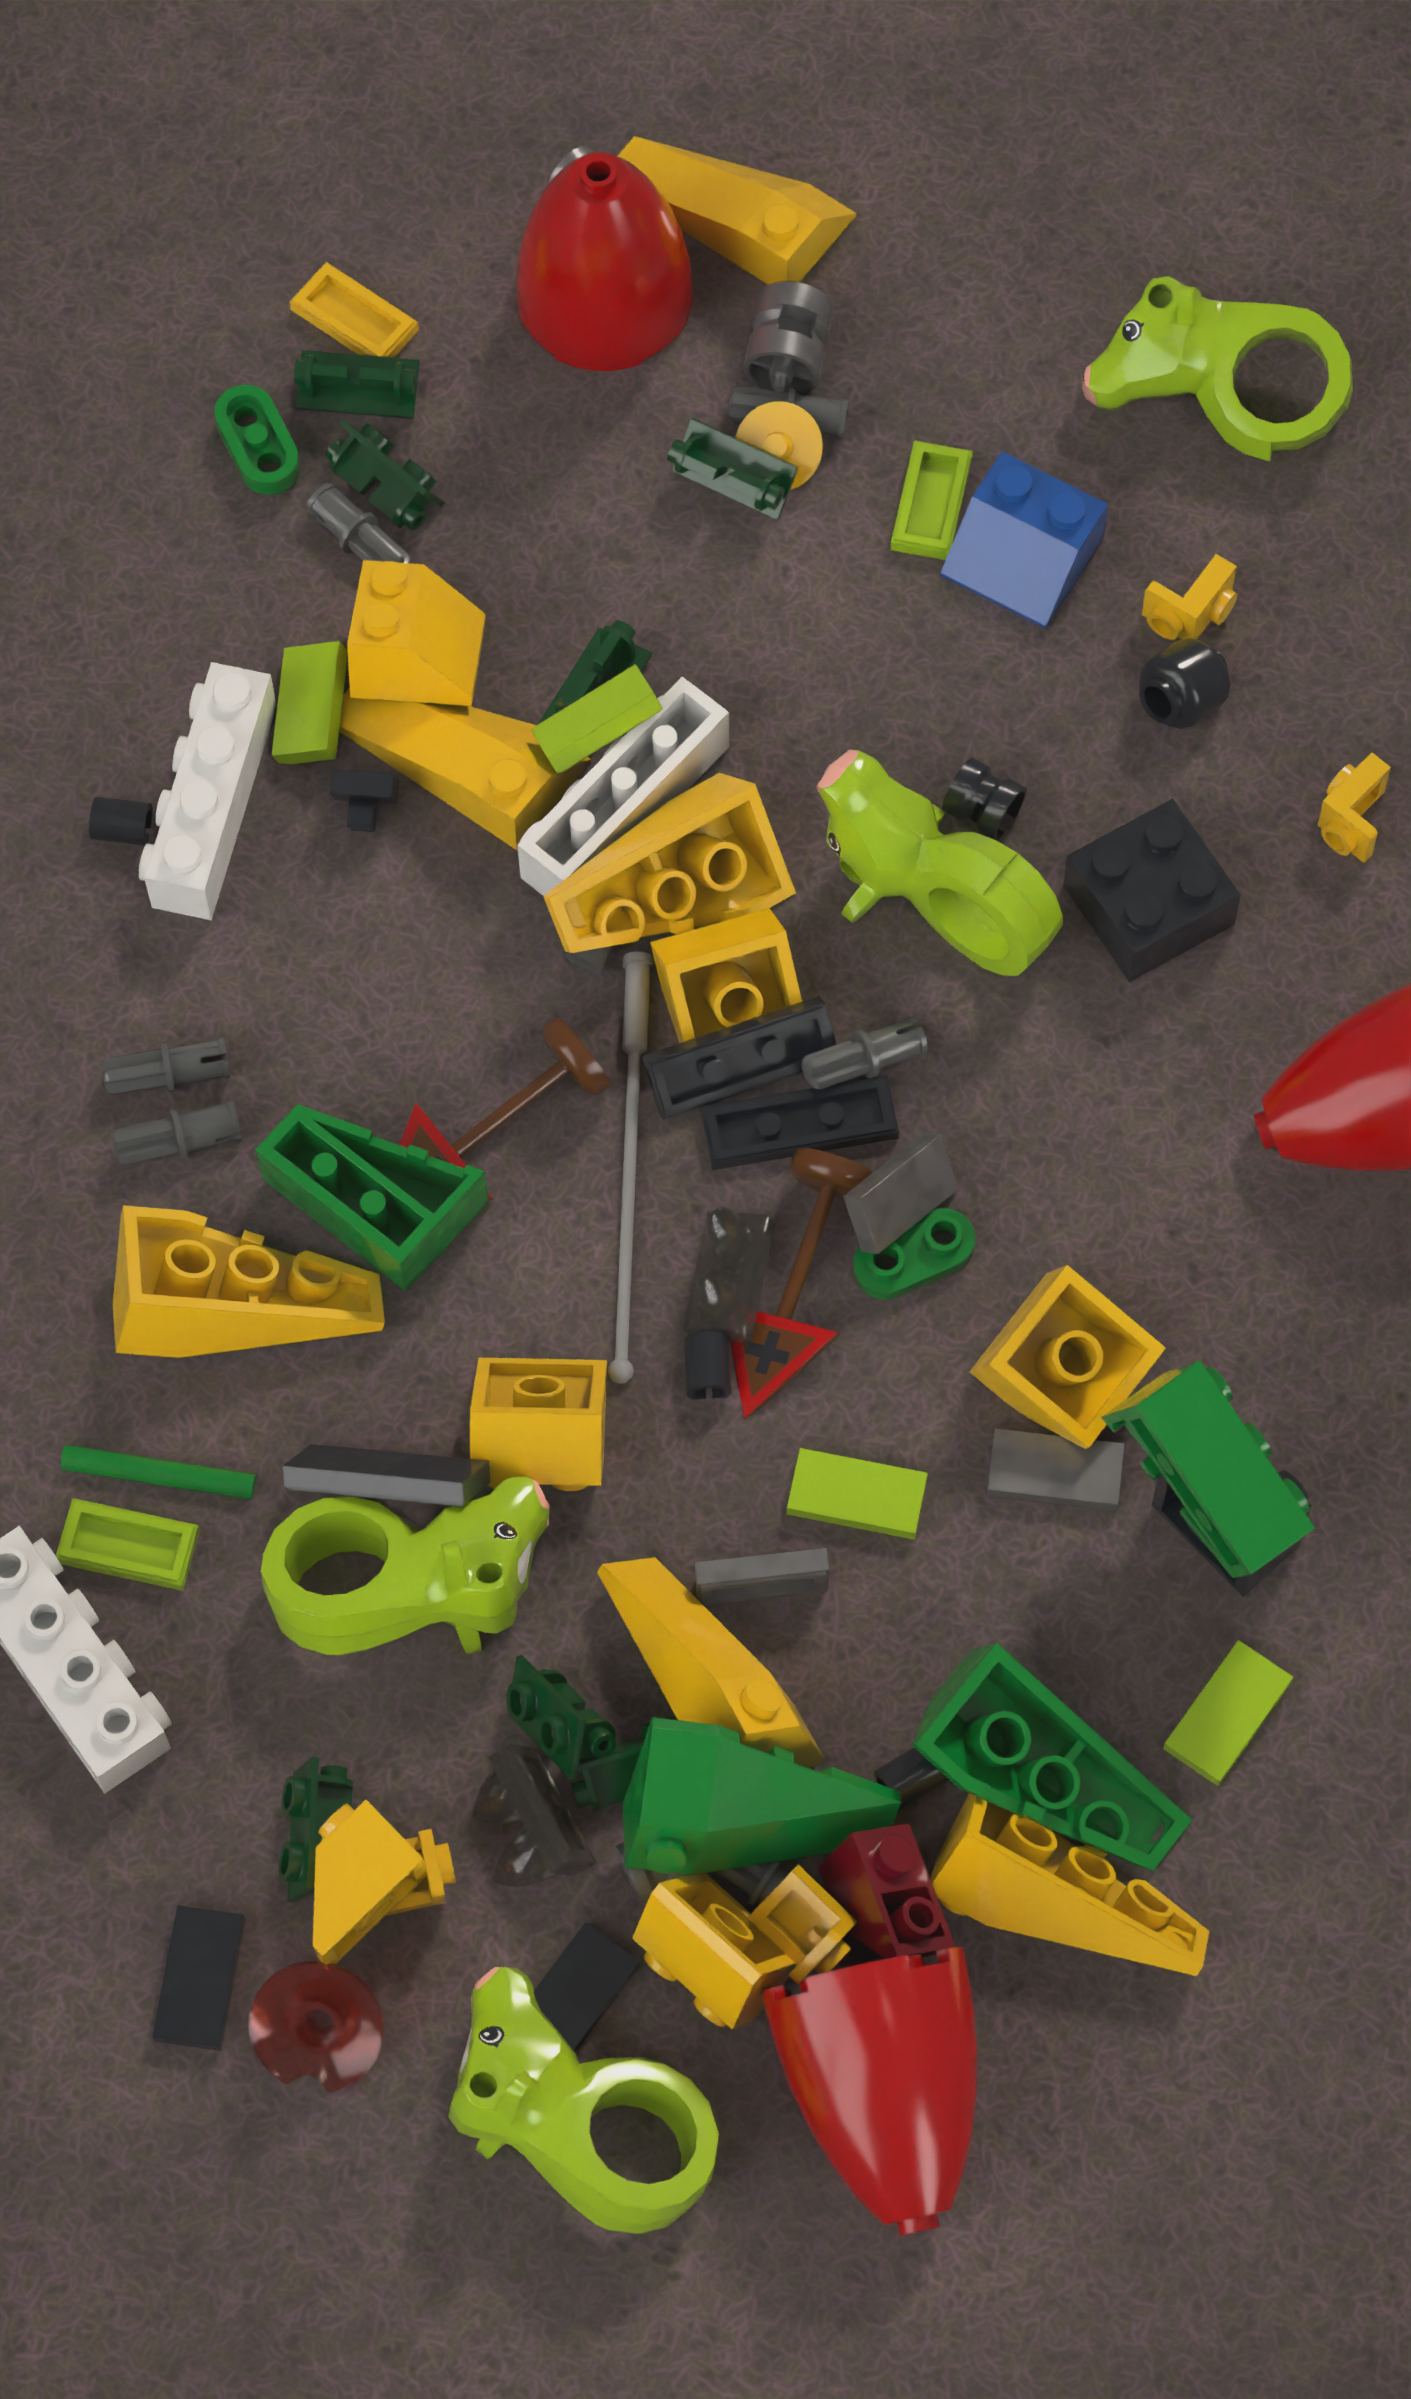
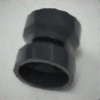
[942,757,1027,841]

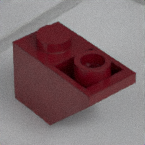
[818,1823,955,1959]

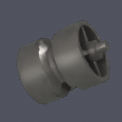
[743,281,834,394]

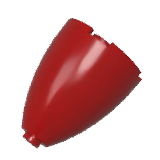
[517,152,693,371]
[1253,983,1411,1171]
[761,1947,978,2236]

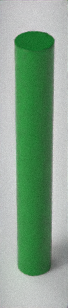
[61,1445,257,1500]

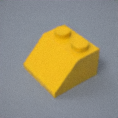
[347,560,486,706]
[650,908,802,1043]
[969,1265,1166,1449]
[470,1357,607,1491]
[313,1800,427,1970]
[632,1873,797,2030]

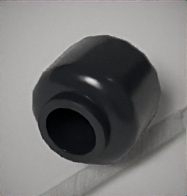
[1139,638,1230,729]

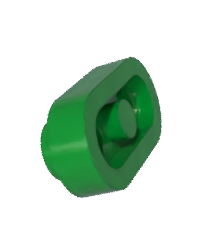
[214,385,300,495]
[853,1208,975,1300]

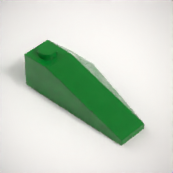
[911,1643,1192,1871]
[623,1717,901,1875]

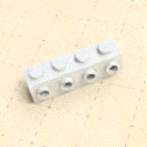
[139,662,277,920]
[517,677,730,895]
[0,1526,172,1794]

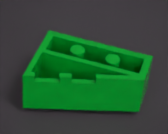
[255,1104,489,1292]
[1101,1360,1315,1578]

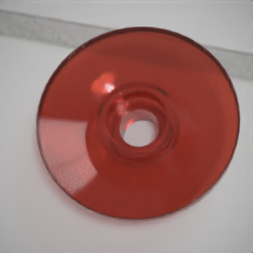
[248,1961,384,2092]

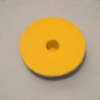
[736,401,823,490]

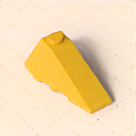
[617,136,856,285]
[339,688,591,850]
[543,773,796,953]
[113,1205,385,1358]
[597,1557,824,1768]
[930,1794,1209,1976]

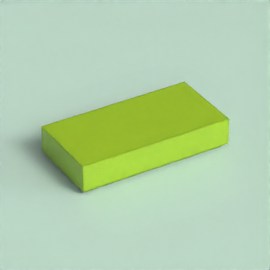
[891,441,973,560]
[271,641,348,764]
[531,664,663,774]
[787,1448,928,1540]
[56,1498,200,1591]
[1163,1640,1294,1786]

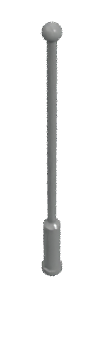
[608,951,654,1384]

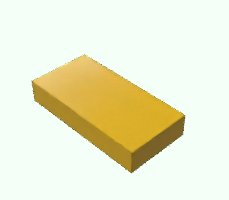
[289,262,419,358]

